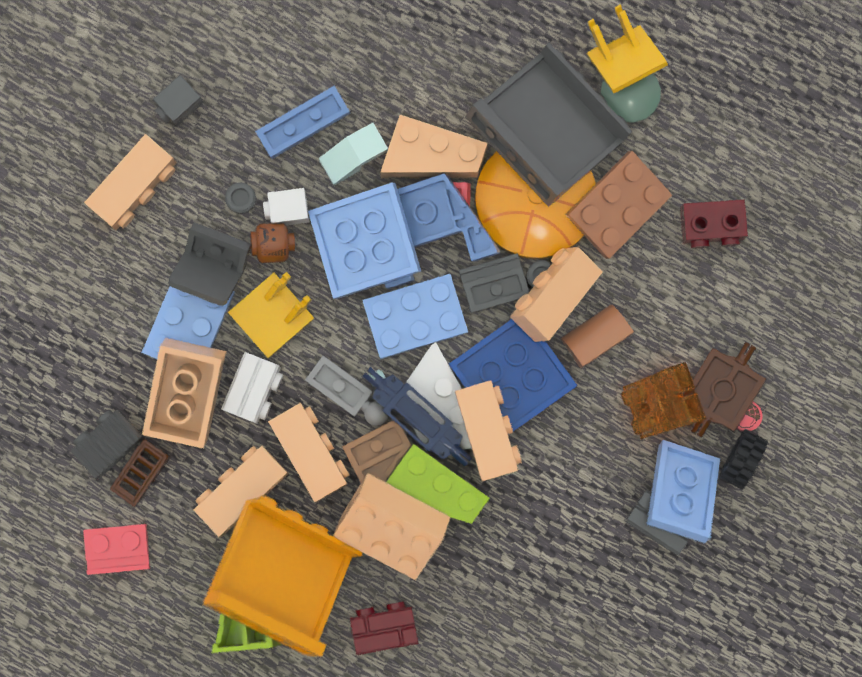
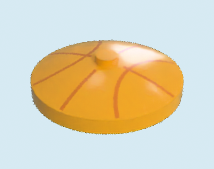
[475,151,596,259]

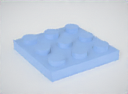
[308,182,421,299]

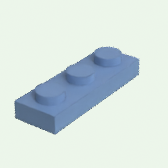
[255,86,350,159]

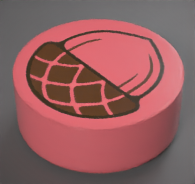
[737,402,763,432]

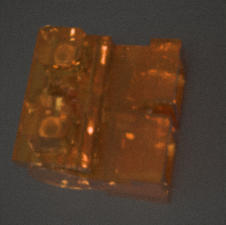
[621,362,706,439]

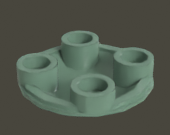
[601,74,661,123]

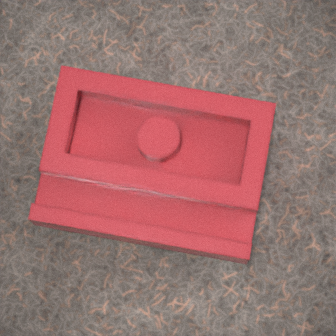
[83,524,150,575]

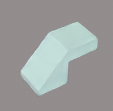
[319,123,388,185]

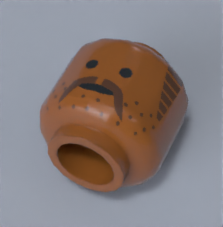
[250,223,295,263]

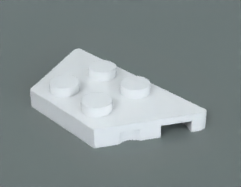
[407,342,472,451]

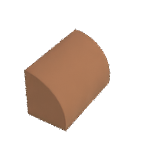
[560,305,634,368]

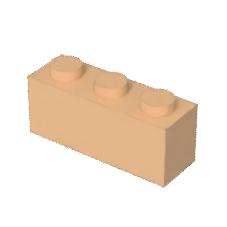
[84,134,176,230]
[510,247,603,342]
[455,380,522,482]
[268,403,350,503]
[194,446,289,537]

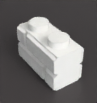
[221,352,283,424]

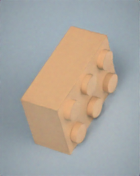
[142,338,226,448]
[333,473,450,580]

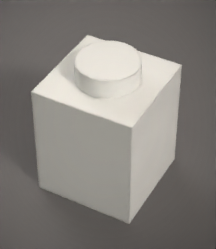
[263,188,310,225]

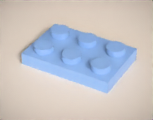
[362,274,468,359]
[142,286,235,359]
[647,440,720,543]

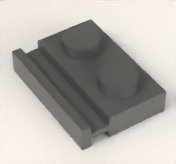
[459,253,529,314]

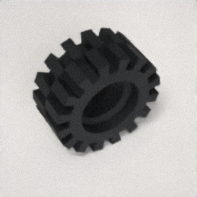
[719,429,768,490]

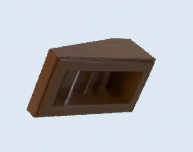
[110,438,171,507]

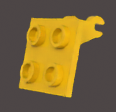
[587,5,668,93]
[228,272,315,359]

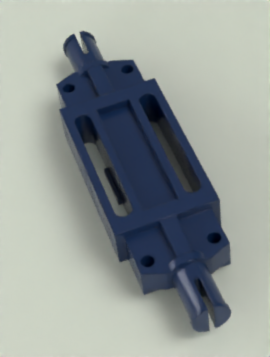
[362,366,473,467]

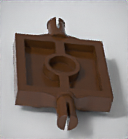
[681,342,766,438]

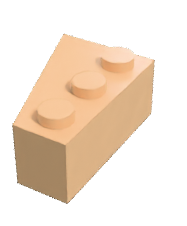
[380,115,488,178]

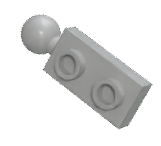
[305,356,388,426]

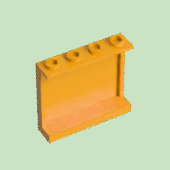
[203,496,363,657]

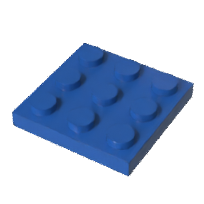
[448,319,578,435]

